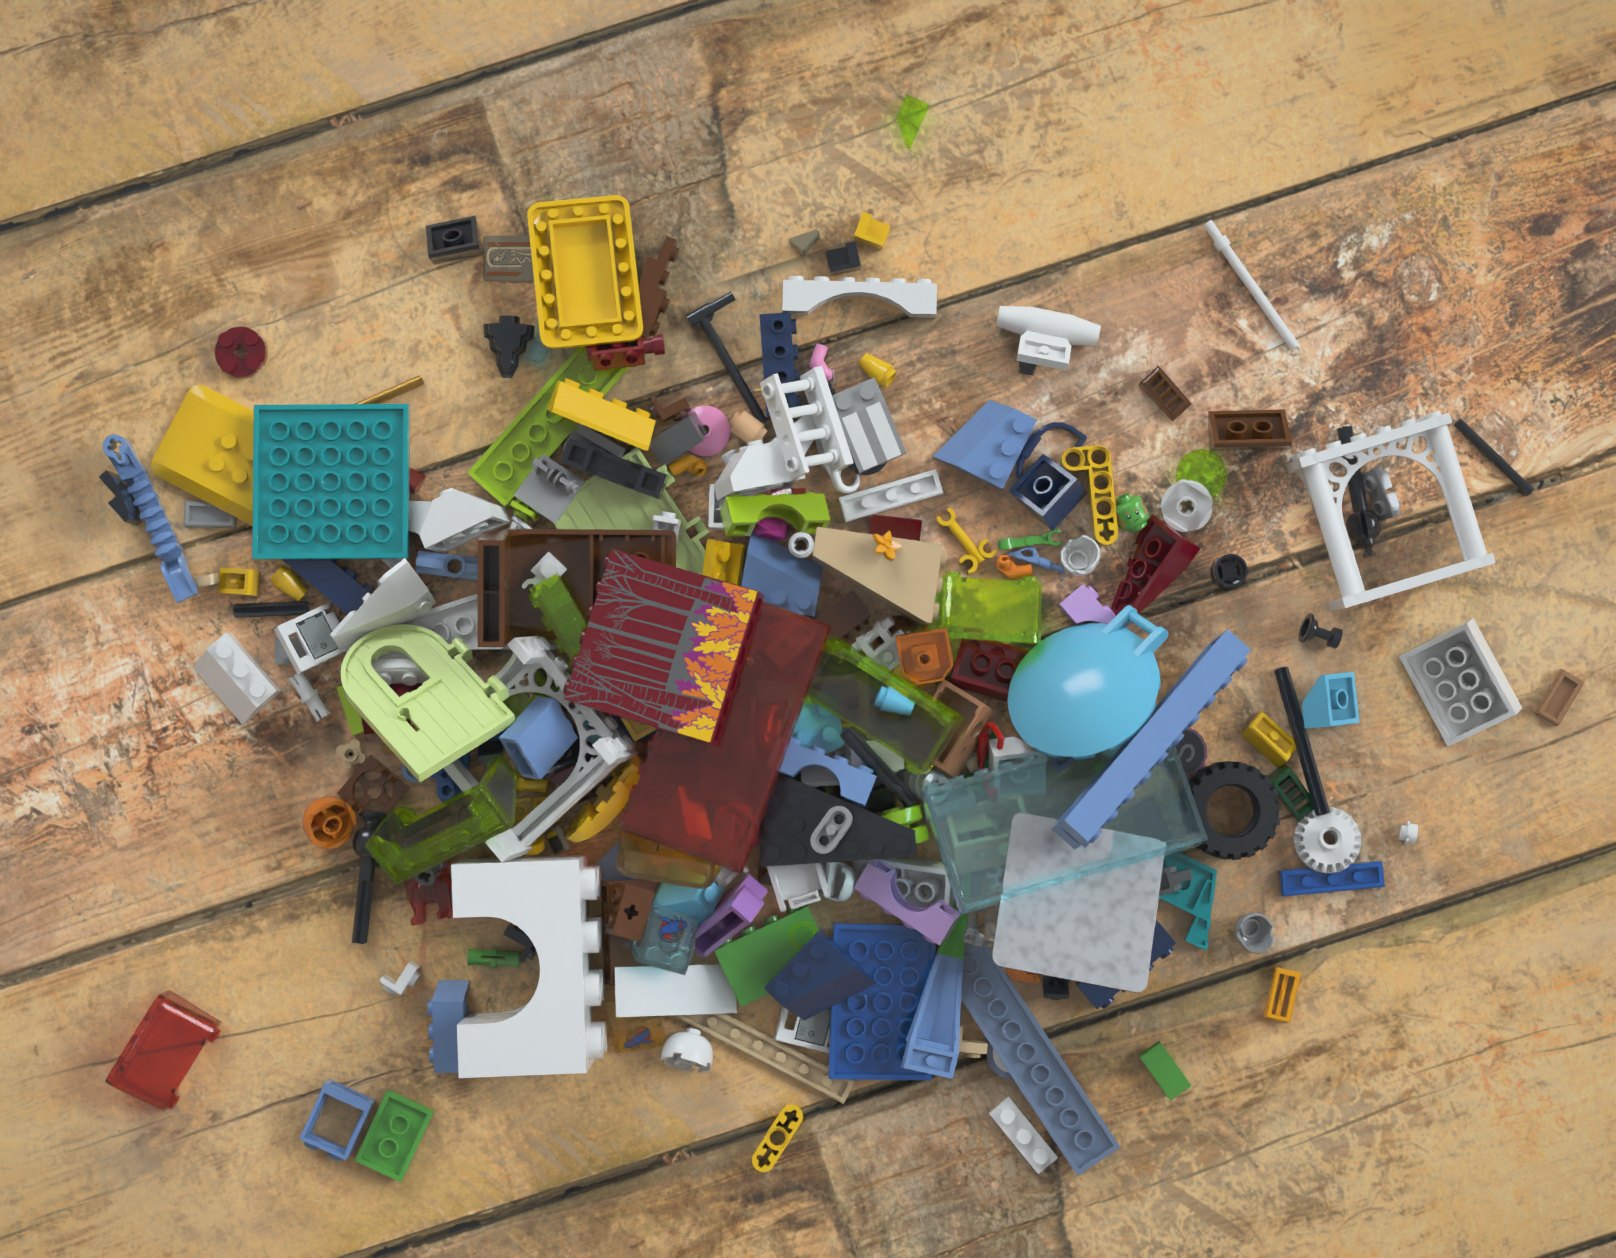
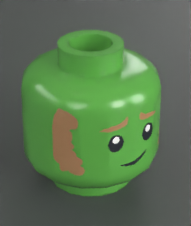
[1115,493,1149,533]

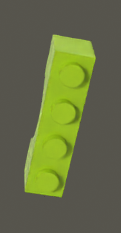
[720,492,830,537]

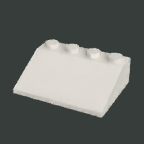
[1399,618,1522,747]

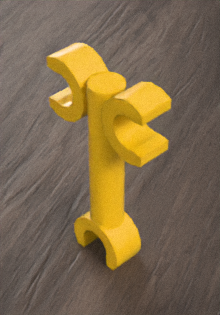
[936,508,997,574]

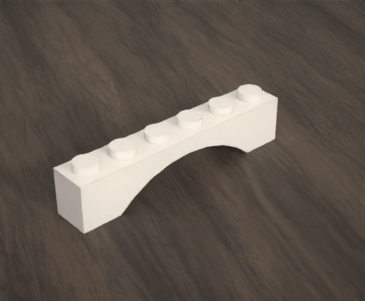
[782,276,937,318]

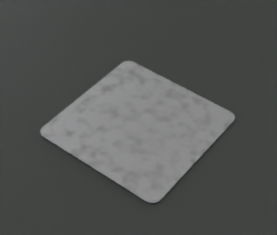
[992,813,1165,993]

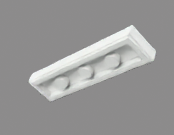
[838,469,943,523]

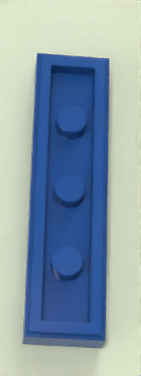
[1279,861,1385,897]

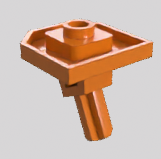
[895,626,954,685]

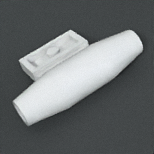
[996,306,1101,371]

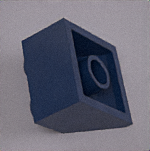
[1009,454,1087,531]

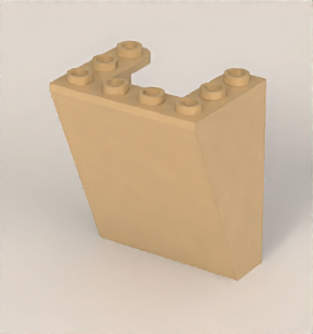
[813,527,947,626]

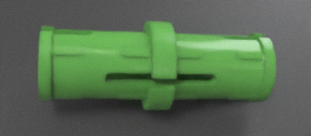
[467,948,521,968]

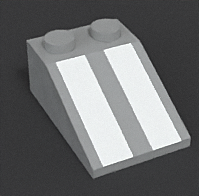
[832,377,906,474]

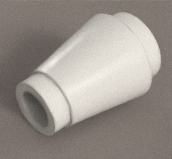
[788,532,814,558]

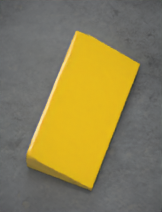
[1241,711,1296,767]

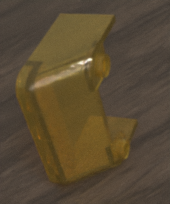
[616,798,736,889]

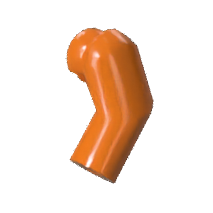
[996,555,1033,580]

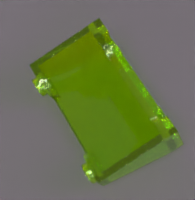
[936,572,1042,645]

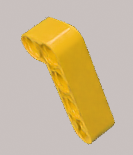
[1060,445,1118,546]

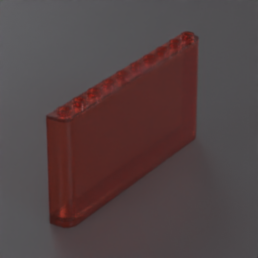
[619,601,832,874]

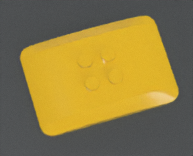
[527,195,643,349]
[151,385,254,526]

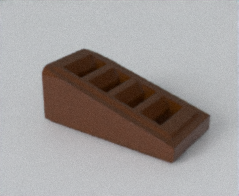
[1138,366,1192,421]

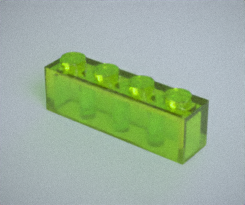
[528,572,588,672]

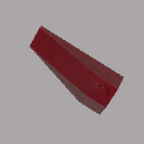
[1110,514,1200,616]

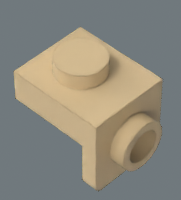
[959,1024,988,1058]

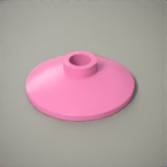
[684,406,730,457]

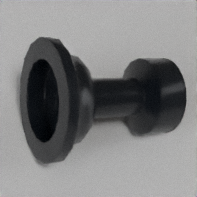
[1299,613,1343,649]

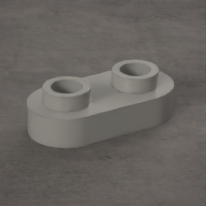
[810,806,853,854]

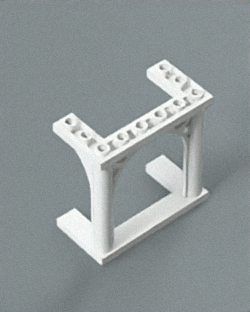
[1286,410,1496,611]
[444,636,638,862]

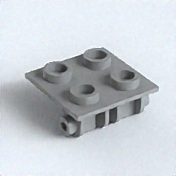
[514,454,585,524]

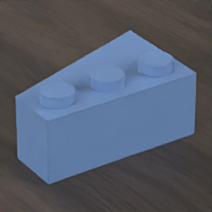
[428,980,469,1073]

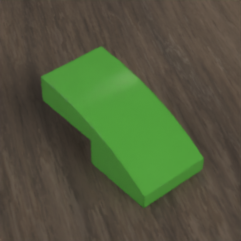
[1138,1041,1191,1101]

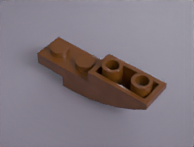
[639,236,680,339]

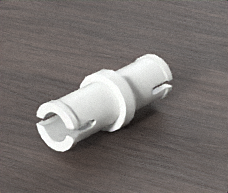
[288,672,330,722]

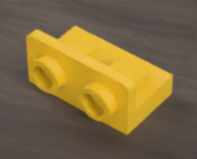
[702,539,745,585]

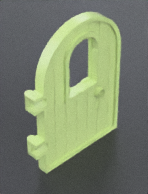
[554,447,710,575]
[341,624,515,782]

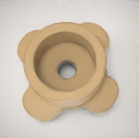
[336,739,366,769]

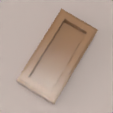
[1534,669,1585,726]

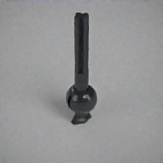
[1337,426,1382,558]
[352,810,388,944]

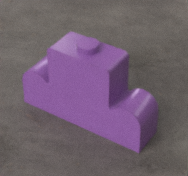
[684,874,768,958]

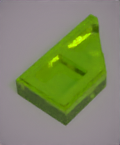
[896,94,930,149]

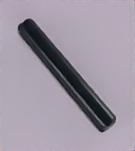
[840,726,917,807]

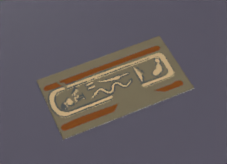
[485,235,534,281]

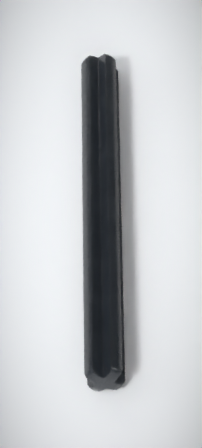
[1274,667,1330,816]

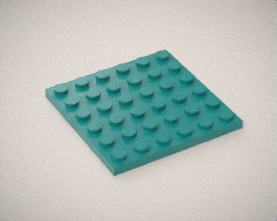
[252,404,410,560]

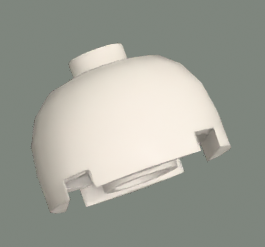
[660,1028,713,1073]

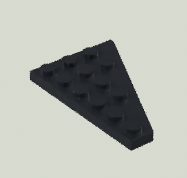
[755,765,917,867]

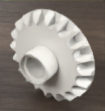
[1294,807,1362,873]

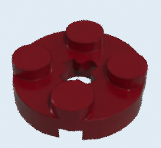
[215,326,268,379]

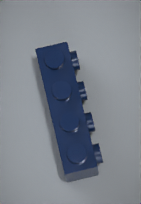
[759,312,802,419]

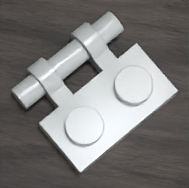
[850,616,905,682]

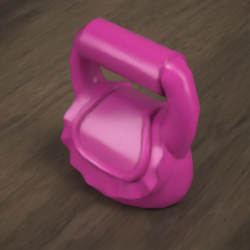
[753,517,789,541]

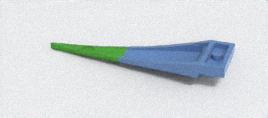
[901,872,971,1079]

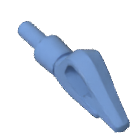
[1006,547,1066,574]

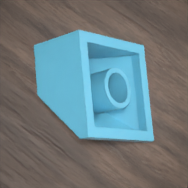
[1302,672,1360,728]
[650,864,724,934]

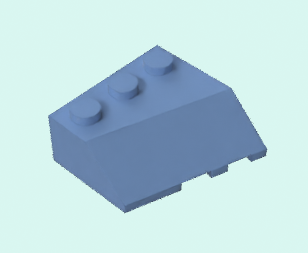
[933,400,1037,491]
[741,531,823,618]

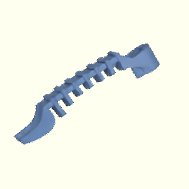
[103,434,200,603]

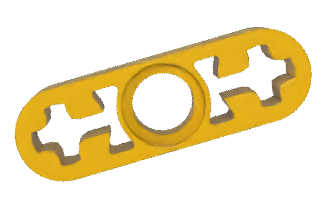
[752,1103,803,1172]

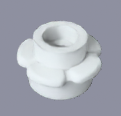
[1399,821,1418,846]

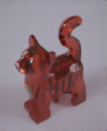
[395,839,453,926]

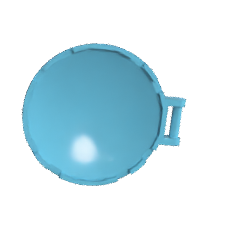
[1008,605,1168,760]

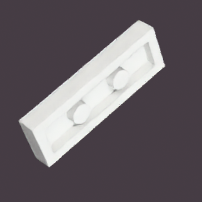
[989,1096,1058,1174]

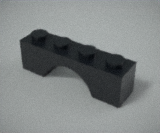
[561,438,669,500]

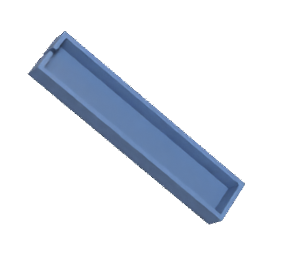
[1051,629,1251,850]

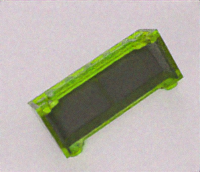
[792,635,965,775]
[365,754,517,885]

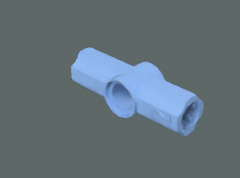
[416,551,478,580]

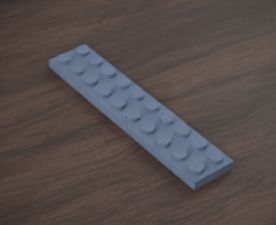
[961,929,1120,1176]

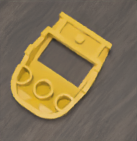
[566,755,644,842]

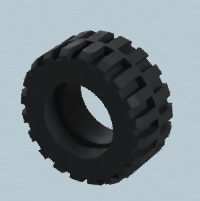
[1179,761,1282,860]

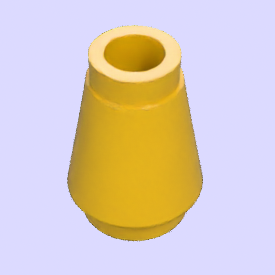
[858,353,897,388]
[269,565,308,601]

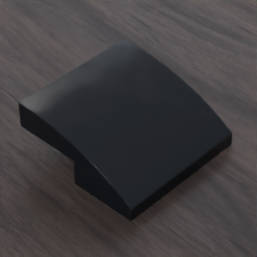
[99,470,141,526]

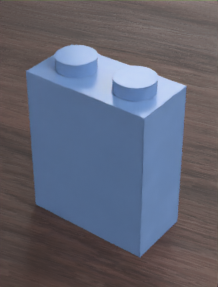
[499,696,578,780]

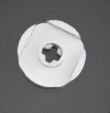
[1161,479,1213,532]

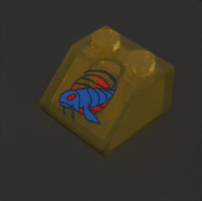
[606,1001,666,1054]

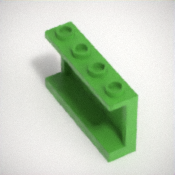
[714,905,819,1007]

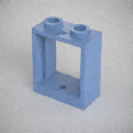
[299,1079,376,1161]

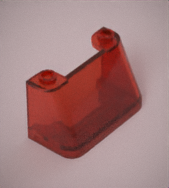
[105,990,222,1112]

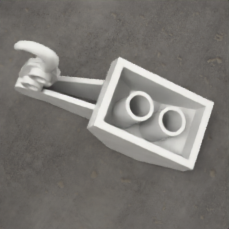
[714,415,860,500]
[377,488,510,586]

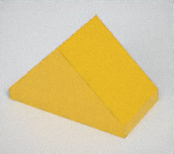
[218,568,260,597]

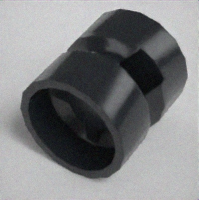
[1209,554,1248,589]

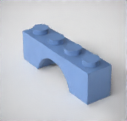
[768,735,877,807]

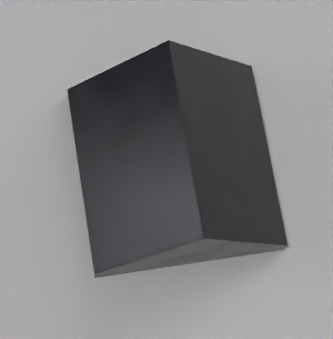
[426,215,484,265]

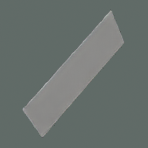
[615,964,737,1017]

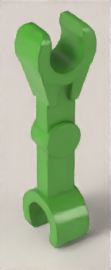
[998,529,1063,550]

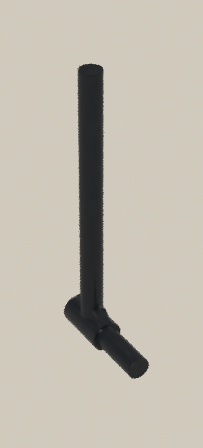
[686,291,768,424]

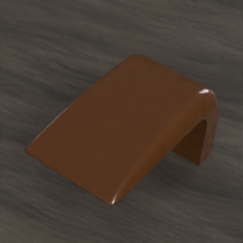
[478,529,676,647]

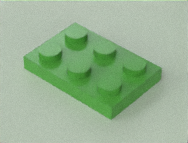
[354,1089,435,1182]

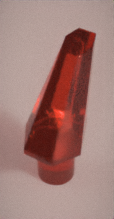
[770,486,806,495]

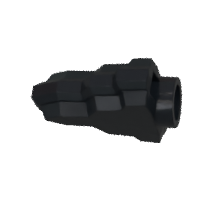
[483,315,535,378]

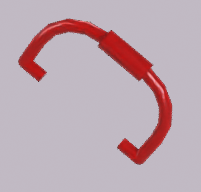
[977,722,1004,803]

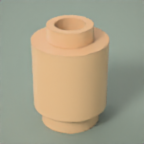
[729,411,768,443]

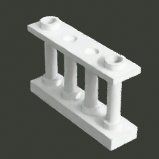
[760,366,854,481]

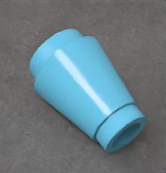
[874,686,915,716]

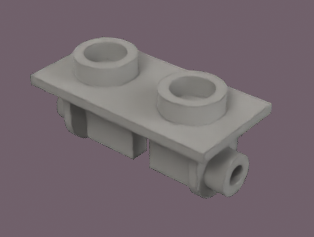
[1362,466,1401,521]

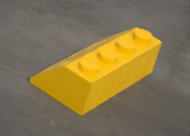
[546,378,655,451]

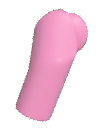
[809,343,833,381]

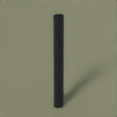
[1453,418,1534,496]

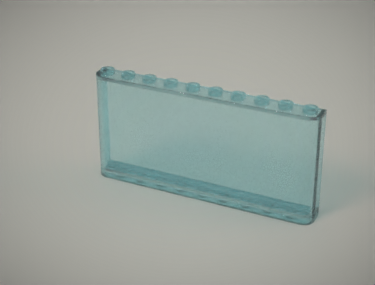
[921,745,1208,914]

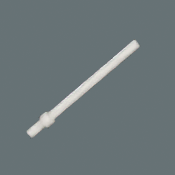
[1203,220,1299,350]

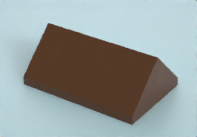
[1208,409,1292,451]

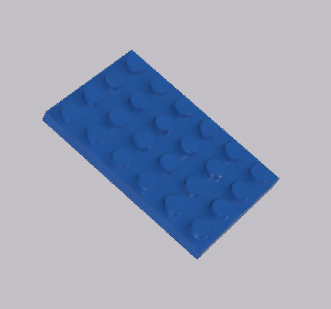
[828,923,936,1080]

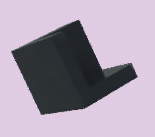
[826,241,861,276]

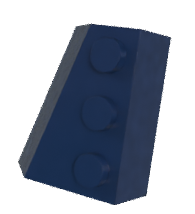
[764,928,877,1021]

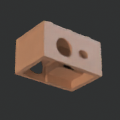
[903,679,997,778]

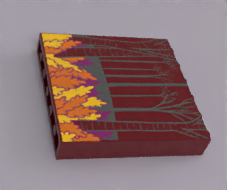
[563,549,765,747]

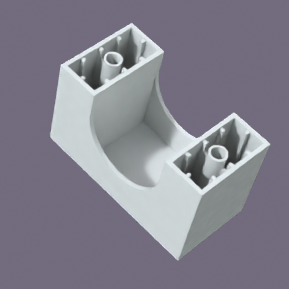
[451,855,607,1078]

